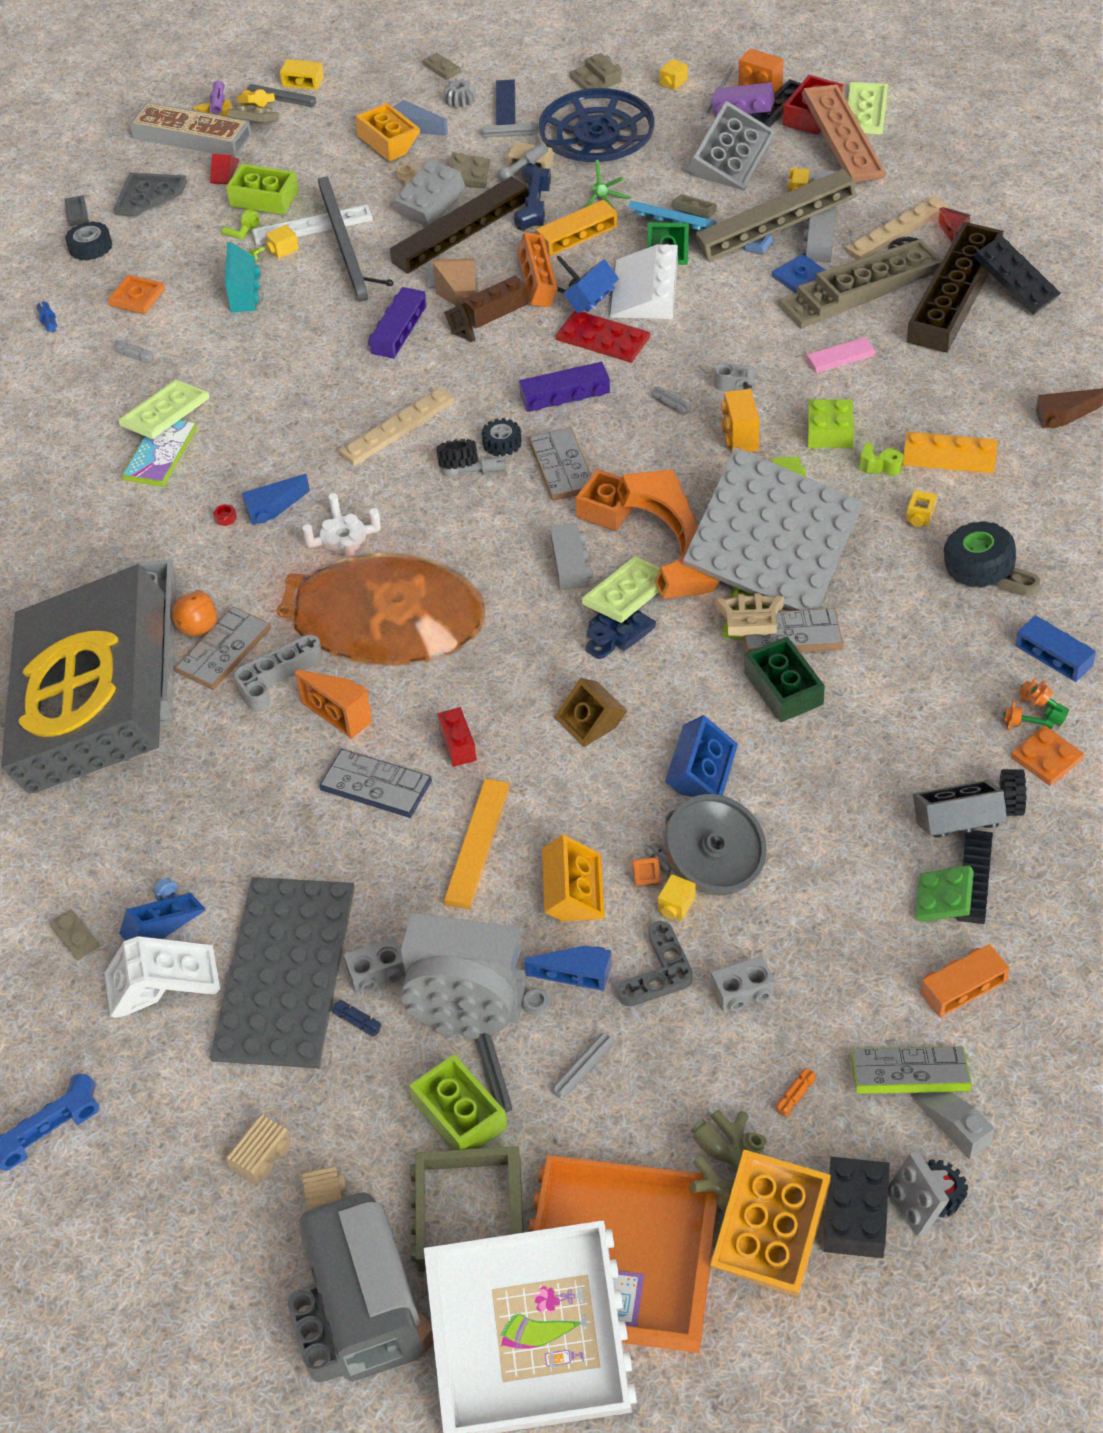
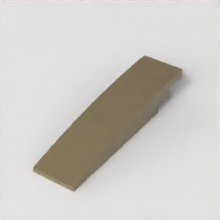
[778,239,942,329]

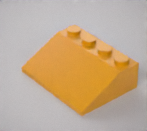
[710,1150,831,1298]

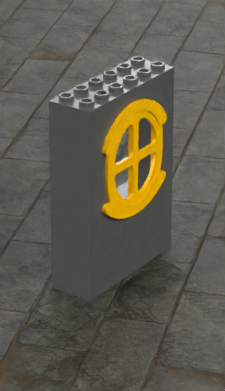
[1,564,164,794]

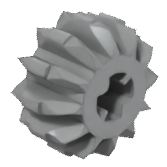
[444,78,476,109]

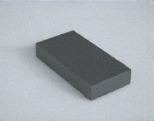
[64,195,89,226]

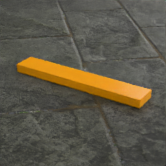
[444,778,510,909]

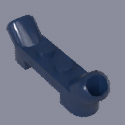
[514,163,551,231]

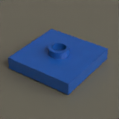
[772,254,825,293]

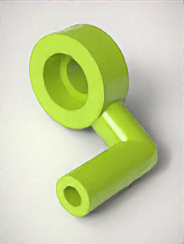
[222,209,260,239]

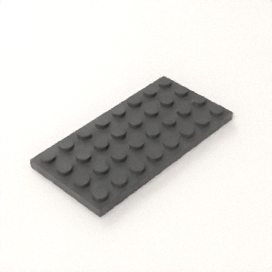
[210,877,355,1069]

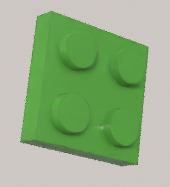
[915,865,974,922]

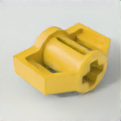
[237,89,275,107]

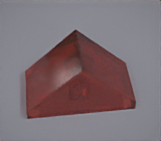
[938,207,971,243]

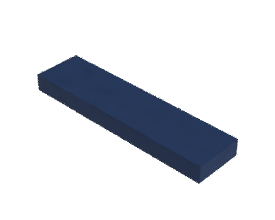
[496,79,516,125]

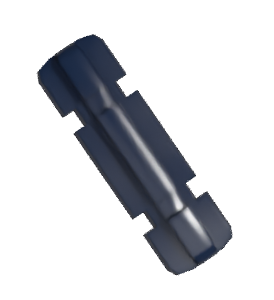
[332,1000,382,1036]

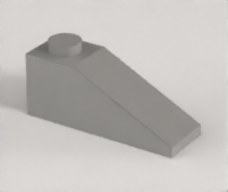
[912,1092,995,1159]

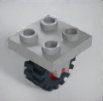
[888,1151,968,1236]

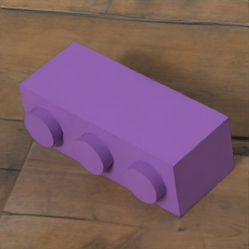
[711,82,775,117]

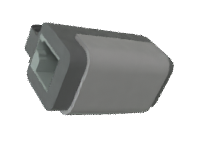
[288,1192,424,1382]

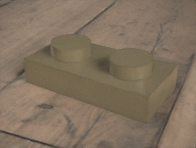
[423,53,461,80]
[672,194,717,219]
[49,909,100,961]

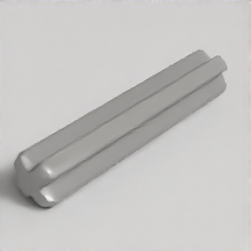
[482,123,539,138]
[552,1033,613,1099]

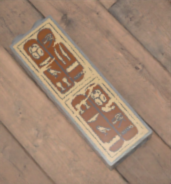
[130,102,252,157]

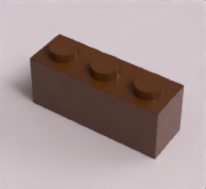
[463,275,528,328]

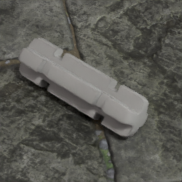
[115,341,154,363]
[652,387,691,414]
[646,843,679,877]

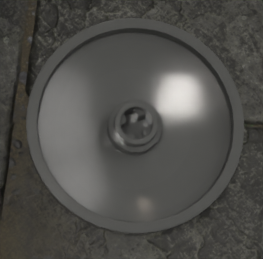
[664,794,767,895]

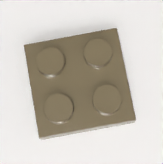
[228,104,279,122]
[449,152,490,188]

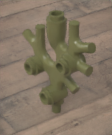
[689,1109,767,1213]

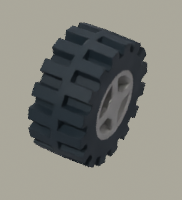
[482,418,522,456]

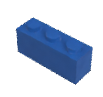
[563,259,619,313]
[1015,615,1096,682]

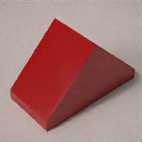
[210,154,239,185]

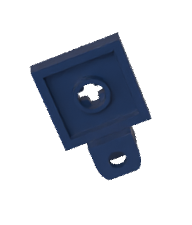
[585,610,656,659]

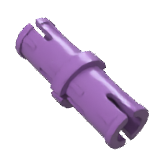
[210,81,225,114]

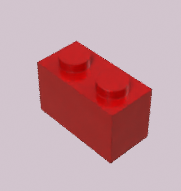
[437,707,477,767]

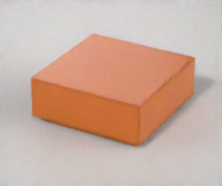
[632,857,661,887]

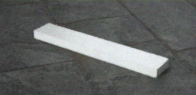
[252,205,373,246]

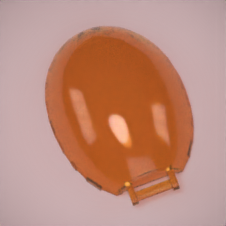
[276,552,485,666]

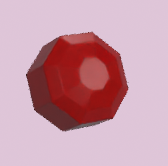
[213,504,237,526]

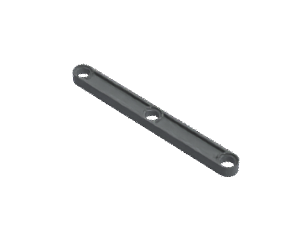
[318,176,368,301]

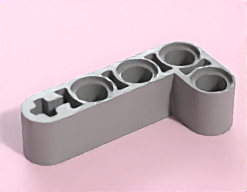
[234,635,323,712]

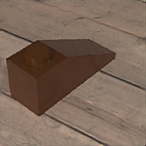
[1036,388,1103,428]

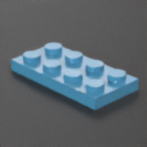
[629,200,717,230]

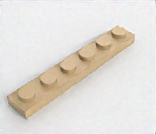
[845,196,949,260]
[339,387,455,466]

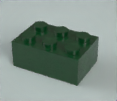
[744,636,825,723]

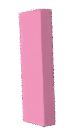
[807,337,875,373]

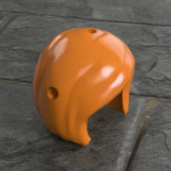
[171,590,217,636]

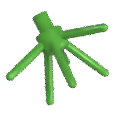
[584,160,632,209]

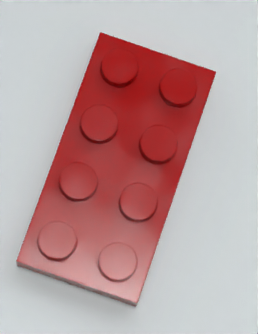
[556,310,650,363]

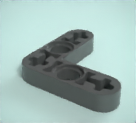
[617,921,693,1006]

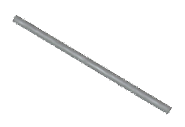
[701,66,734,119]

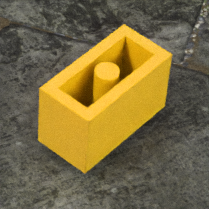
[280,59,324,90]

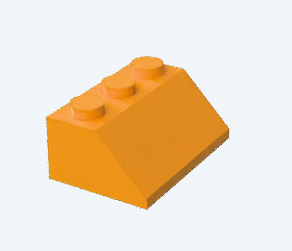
[355,103,420,162]
[542,834,605,921]

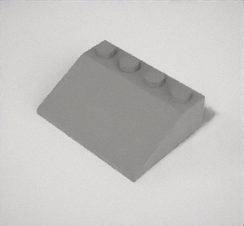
[686,101,776,190]

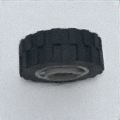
[65,221,112,260]

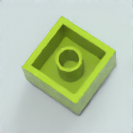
[807,399,854,448]

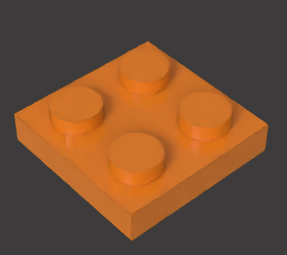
[108,274,165,314]
[1011,726,1084,786]

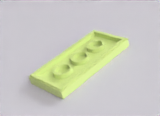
[847,82,888,134]
[119,380,209,439]
[582,556,660,623]

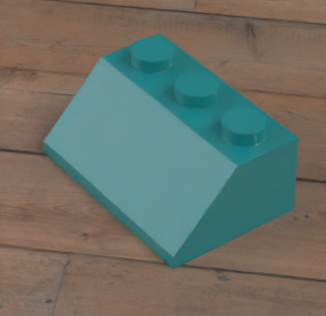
[225,242,261,313]

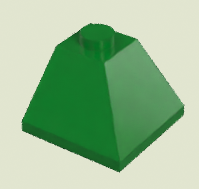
[647,222,689,265]

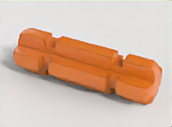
[775,1068,816,1117]

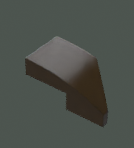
[444,303,476,342]

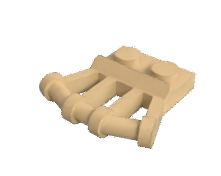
[715,593,784,636]

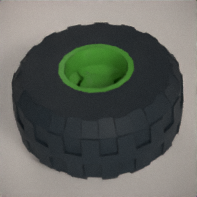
[944,521,1016,588]

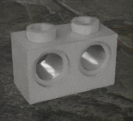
[343,937,406,993]
[711,956,775,1012]

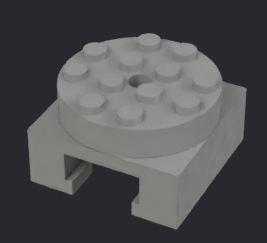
[401,912,527,1040]

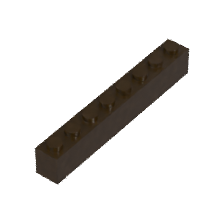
[390,176,528,274]

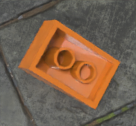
[294,670,372,739]

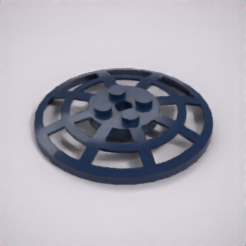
[539,88,655,162]

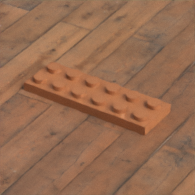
[802,85,886,182]

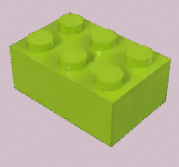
[226,163,299,215]
[409,1054,508,1150]

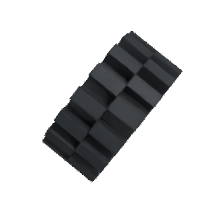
[436,439,478,469]
[999,769,1027,816]

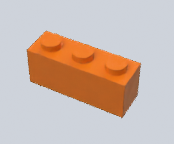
[920,944,1010,1017]

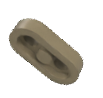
[995,567,1040,596]

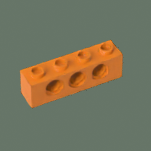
[517,232,558,307]

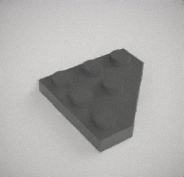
[114,172,187,216]

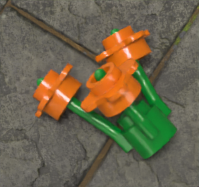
[1002,678,1069,730]

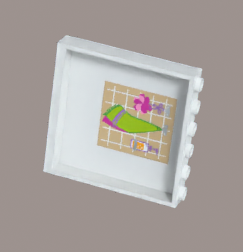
[424,1220,637,1433]

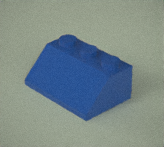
[665,715,738,797]

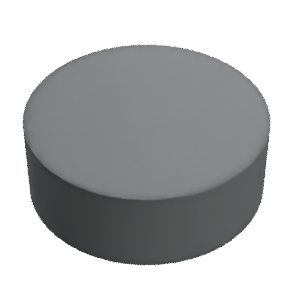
[522,989,550,1016]

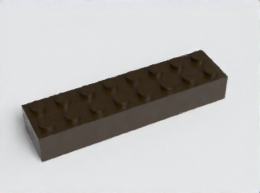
[907,222,1004,353]

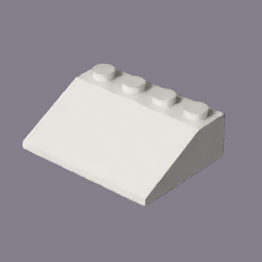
[610,244,678,319]

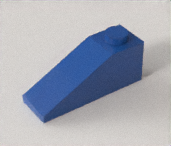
[242,473,310,525]
[119,893,205,941]
[524,946,612,991]

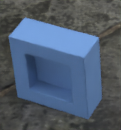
[745,234,773,253]

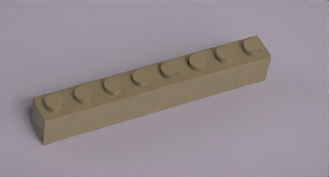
[696,169,856,261]

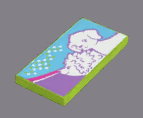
[122,420,197,487]

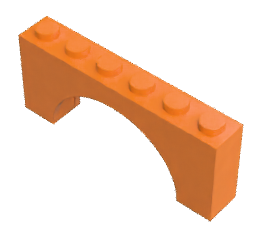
[617,469,720,599]

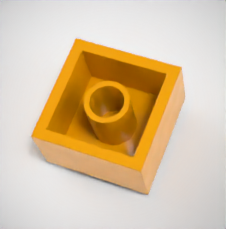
[721,389,760,453]

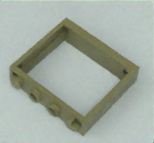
[410,1146,523,1272]

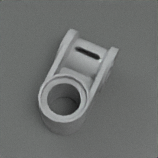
[714,363,756,391]

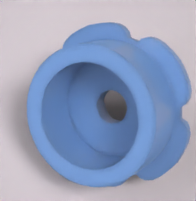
[153,878,178,901]

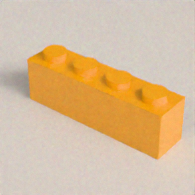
[536,200,617,257]
[903,432,998,473]

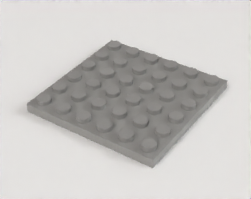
[682,447,864,611]

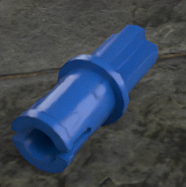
[36,301,58,332]

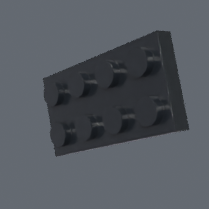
[974,235,1061,315]

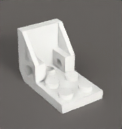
[104,936,220,1018]

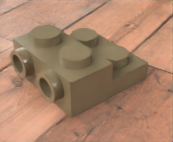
[569,53,622,89]

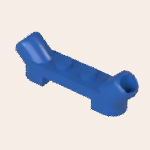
[0,1074,99,1171]

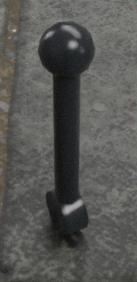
[363,277,394,286]

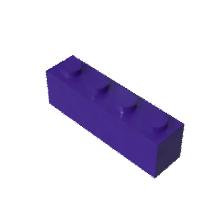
[368,287,427,359]
[519,361,610,412]

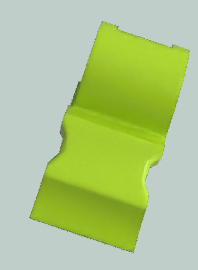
[859,441,904,476]

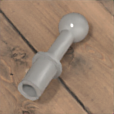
[498,141,548,181]
[442,456,507,477]

